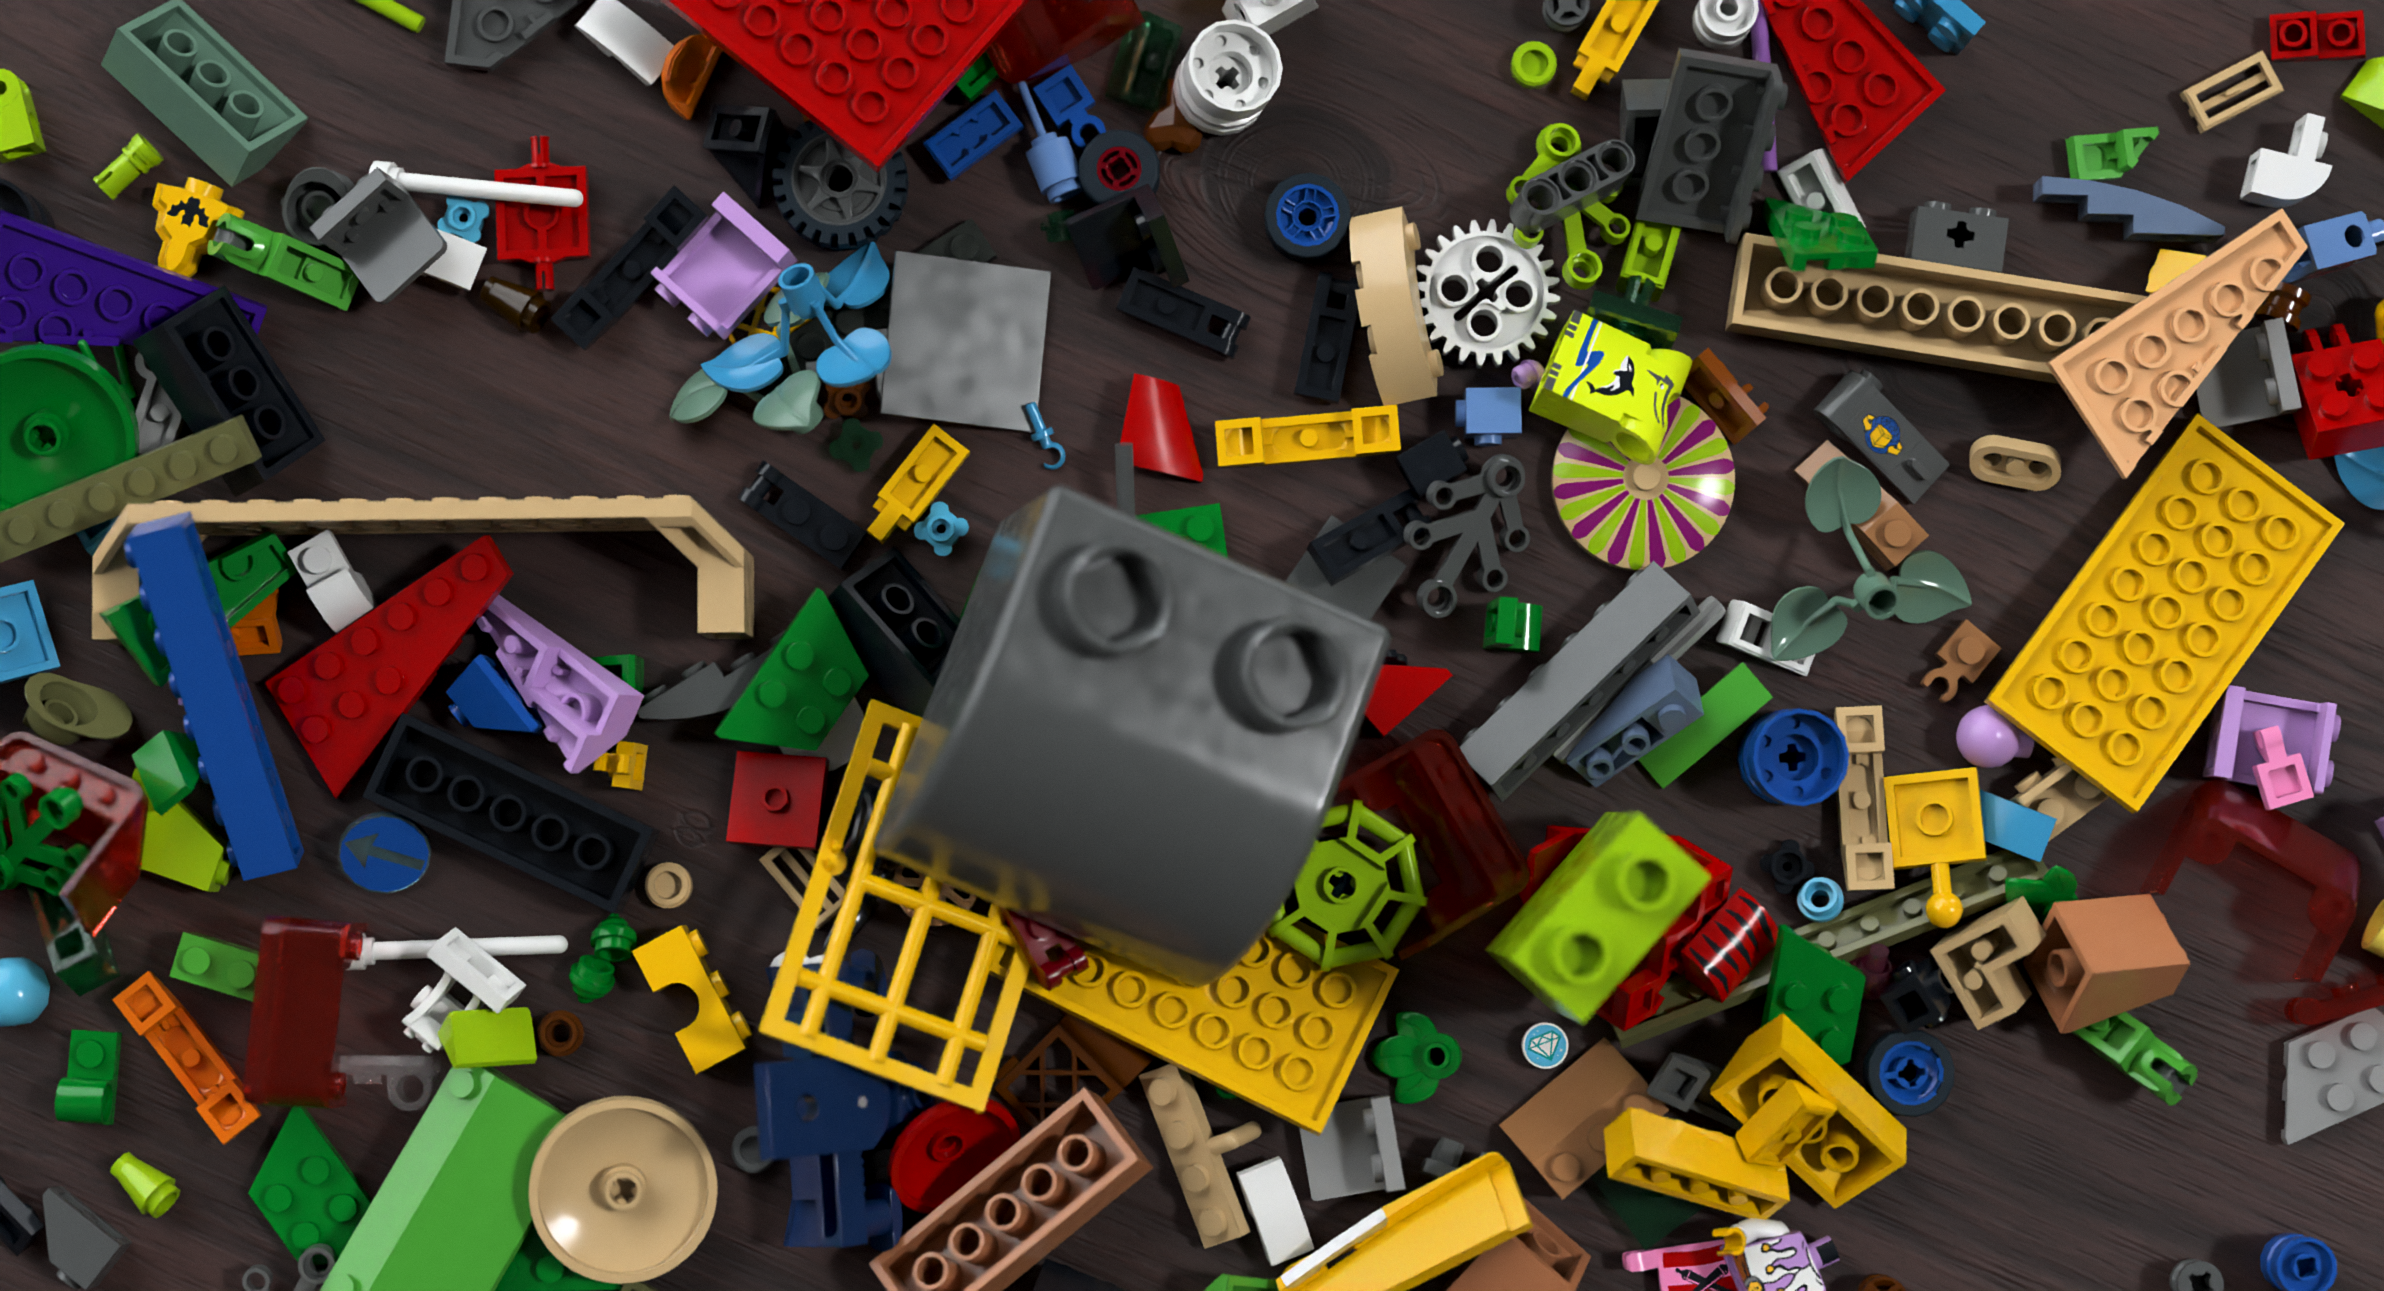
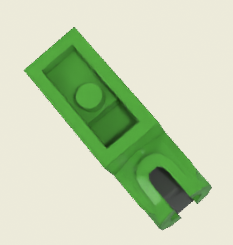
[207,213,360,311]
[2049,1012,2198,1106]

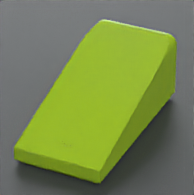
[1615,219,1681,302]

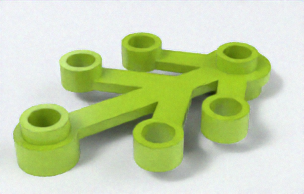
[1506,123,1631,290]

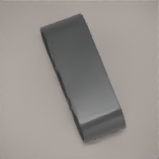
[1510,139,1635,233]

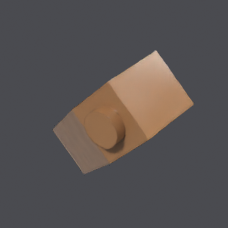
[1793,440,1929,571]

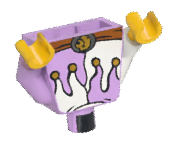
[1712,1218,1840,1291]

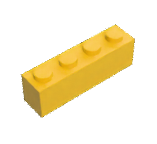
[1604,1107,1790,1220]

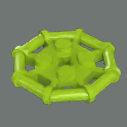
[1267,799,1428,972]

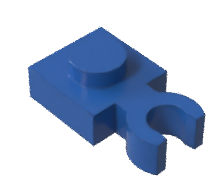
[1033,64,1106,151]

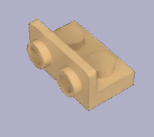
[2009,756,2109,842]

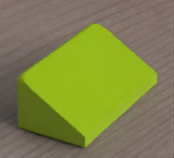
[437,1007,537,1069]

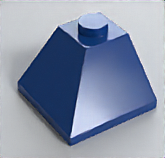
[446,654,546,736]

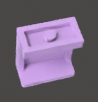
[650,191,798,341]
[2202,685,2341,795]

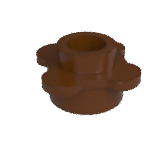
[823,381,870,419]

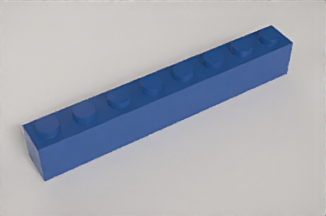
[124,511,304,881]

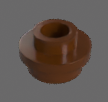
[537,1010,584,1056]

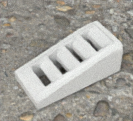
[1716,599,1815,677]

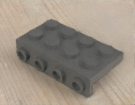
[1634,48,1788,245]

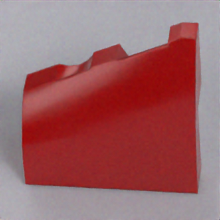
[1120,373,1204,483]

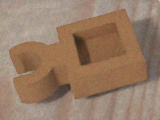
[1920,619,2002,703]

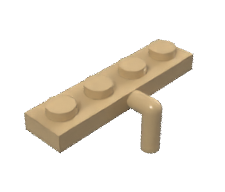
[1138,1063,1262,1249]

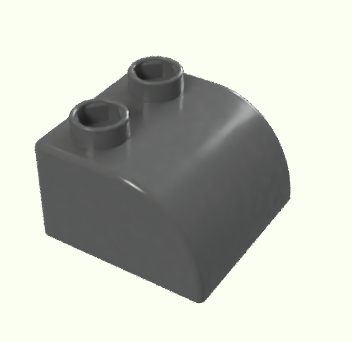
[874,485,1391,987]

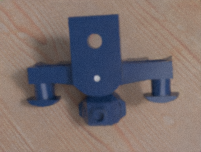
[754,949,936,1252]

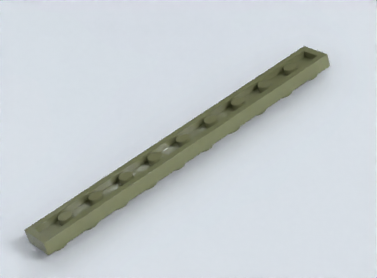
[1610,849,2049,1049]

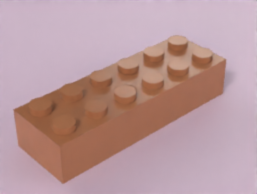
[869,1087,1153,1291]

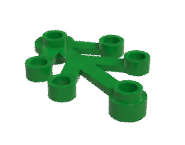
[0,773,93,896]

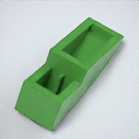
[1637,662,1773,789]

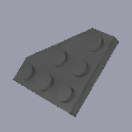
[445,0,584,71]

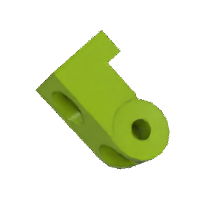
[0,68,46,164]

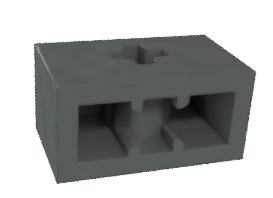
[1904,201,2009,273]

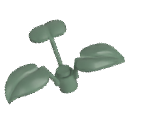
[669,272,830,435]
[1771,456,1972,661]

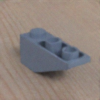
[1566,654,1704,788]

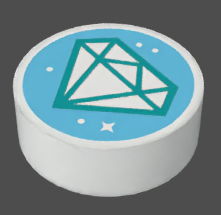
[1521,1022,1569,1069]

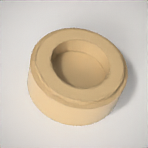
[645,862,693,908]

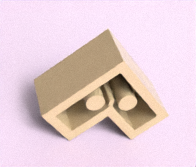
[1930,896,2047,1030]

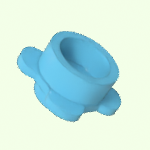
[437,195,490,243]
[914,502,969,556]

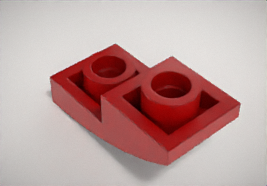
[2269,10,2366,62]

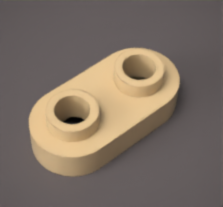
[1969,435,2061,491]

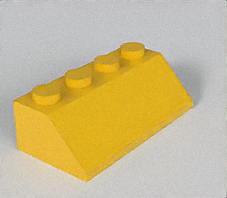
[1710,1013,1907,1209]

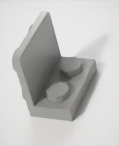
[2195,317,2302,428]
[1299,1094,1405,1201]

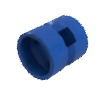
[2260,1233,2337,1291]

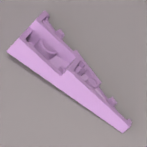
[476,594,644,773]

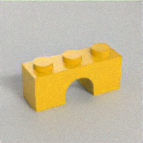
[632,925,752,1074]

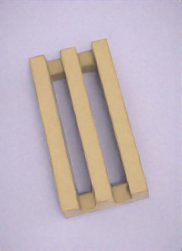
[2179,50,2284,134]
[759,847,846,930]

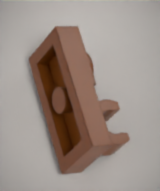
[1684,347,1769,446]

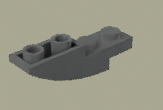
[637,631,785,722]

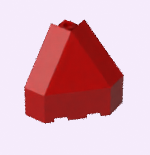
[1511,825,1733,1032]

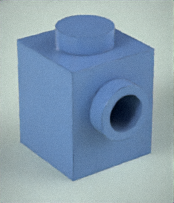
[1455,387,1522,447]

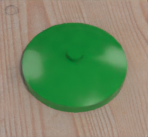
[0,344,140,511]

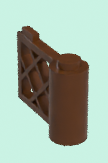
[994,1009,1156,1129]

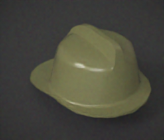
[23,673,133,746]

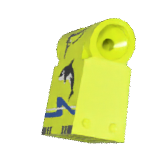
[1528,310,1693,465]

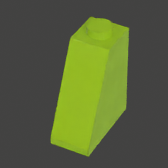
[104,768,234,892]

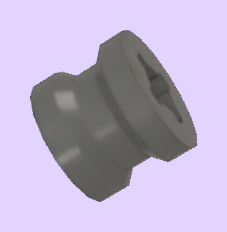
[1542,0,1590,33]
[2169,1258,2224,1291]

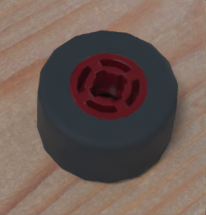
[1079,130,1160,207]

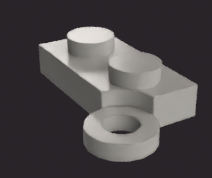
[135,352,185,455]

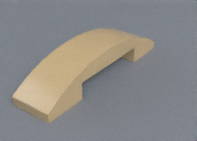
[1834,705,1895,891]

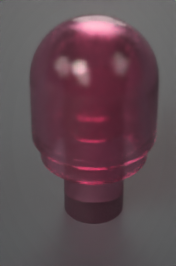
[1855,943,1892,1000]

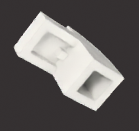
[2239,113,2333,208]
[288,529,379,634]

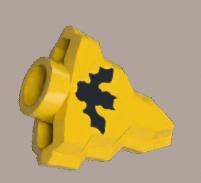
[152,177,245,278]

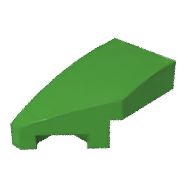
[2065,127,2159,182]

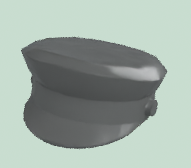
[280,167,355,251]

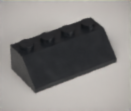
[132,285,326,497]
[827,546,960,718]

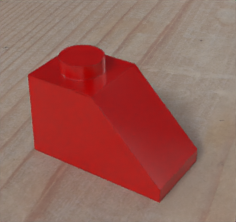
[1363,664,1453,738]

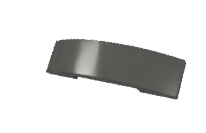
[1646,1052,1743,1131]

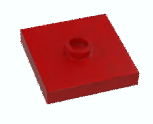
[726,751,830,851]

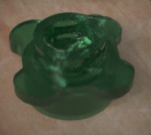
[1040,209,1075,243]
[829,418,883,472]

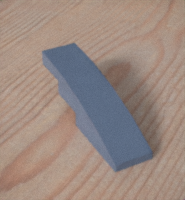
[2033,176,2225,243]

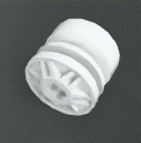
[1173,19,1283,136]

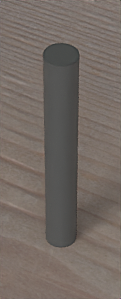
[1115,442,1136,517]

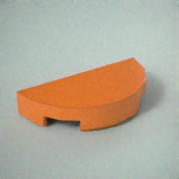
[661,34,723,120]

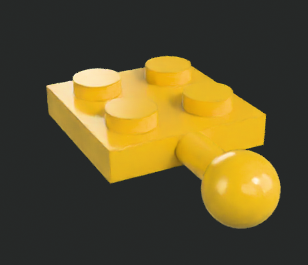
[1884,767,1987,928]

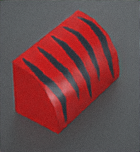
[1681,887,1778,1003]

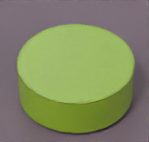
[1510,41,1557,89]

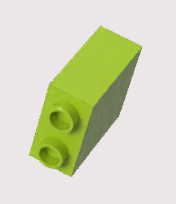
[1484,812,1712,1023]

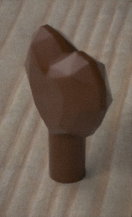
[1143,79,1202,154]

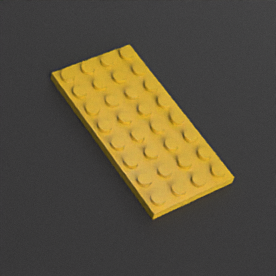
[1984,413,2345,814]
[988,914,1399,1137]

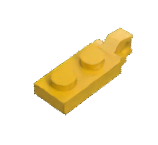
[1570,0,1659,101]
[867,424,970,544]

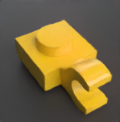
[593,741,648,791]

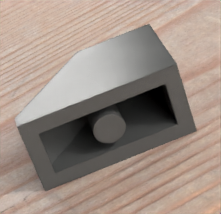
[42,1185,132,1290]

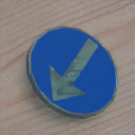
[337,811,431,894]

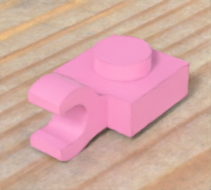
[2252,725,2314,811]

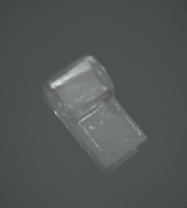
[340,1055,441,1111]

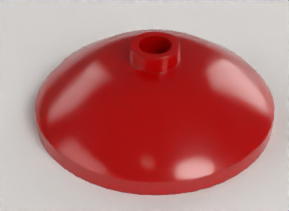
[888,1099,1021,1214]

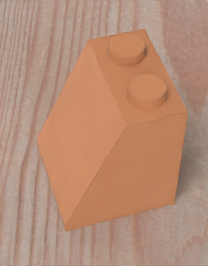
[2023,894,2190,1034]
[1441,1196,1592,1291]

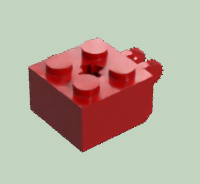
[2291,323,2384,460]

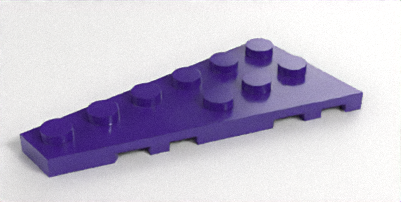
[0,210,267,346]

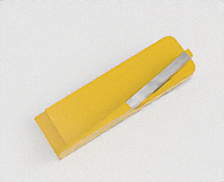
[1276,1152,1533,1291]

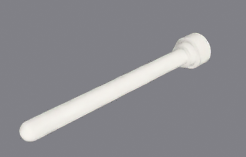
[369,161,584,208]
[343,933,568,970]

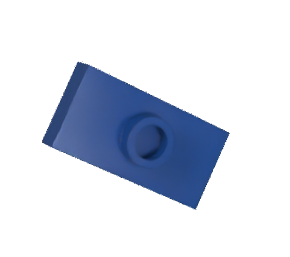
[923,90,1024,182]

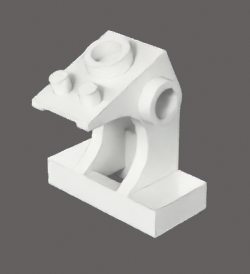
[401,927,526,1053]

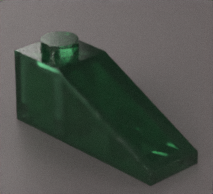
[23,845,121,997]

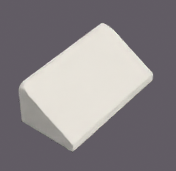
[1777,148,1865,227]

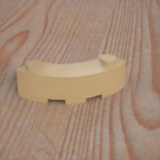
[1349,206,1444,406]

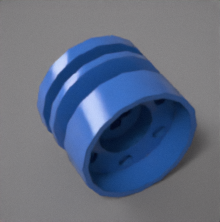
[1737,708,1849,806]

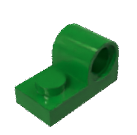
[1483,596,1543,653]
[55,1029,122,1125]

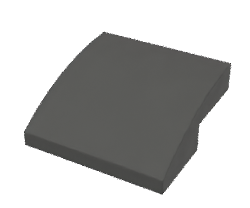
[1285,515,1407,620]

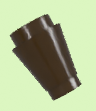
[480,276,551,334]

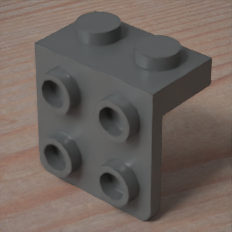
[309,167,447,305]

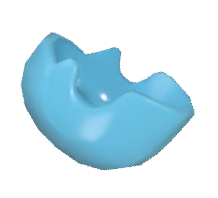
[0,957,50,1027]

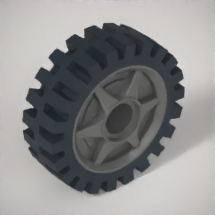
[772,121,909,251]

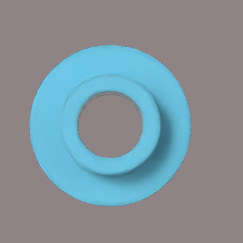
[1797,877,1844,923]

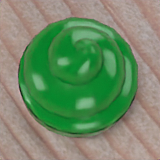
[590,913,637,962]
[568,954,615,1004]

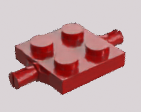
[494,136,591,292]

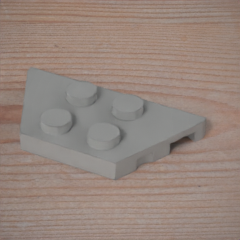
[2281,1005,2384,1145]

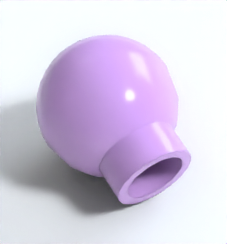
[1956,705,2034,769]

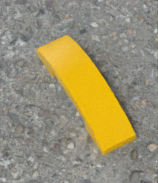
[1215,405,1401,467]

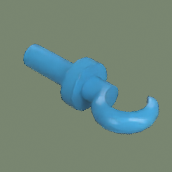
[1025,402,1066,470]

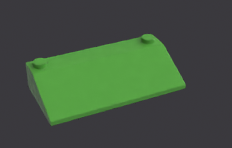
[320,1066,567,1291]

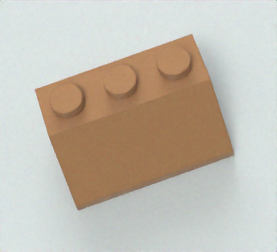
[1499,1037,1669,1200]

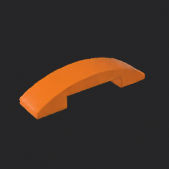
[112,971,262,1145]

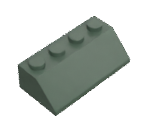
[101,0,308,187]

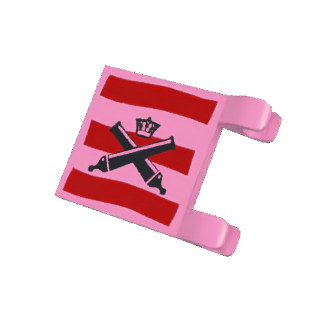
[1622,1239,1738,1291]

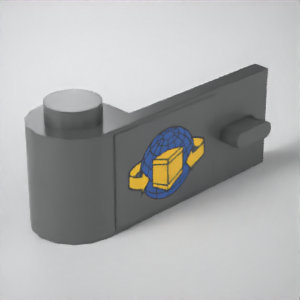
[1813,369,1950,504]

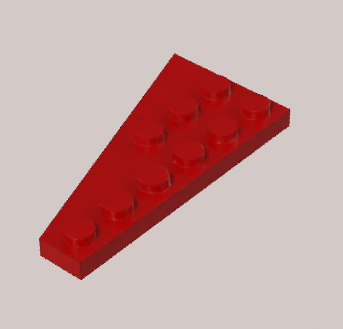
[1760,0,1946,185]
[265,535,514,799]

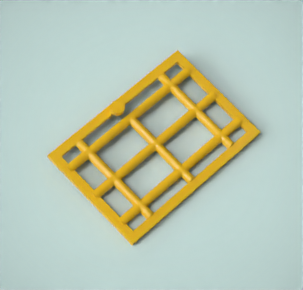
[758,699,1030,1114]

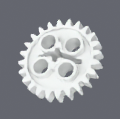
[1416,219,1560,368]

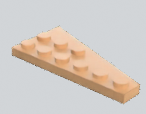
[2046,208,2308,479]

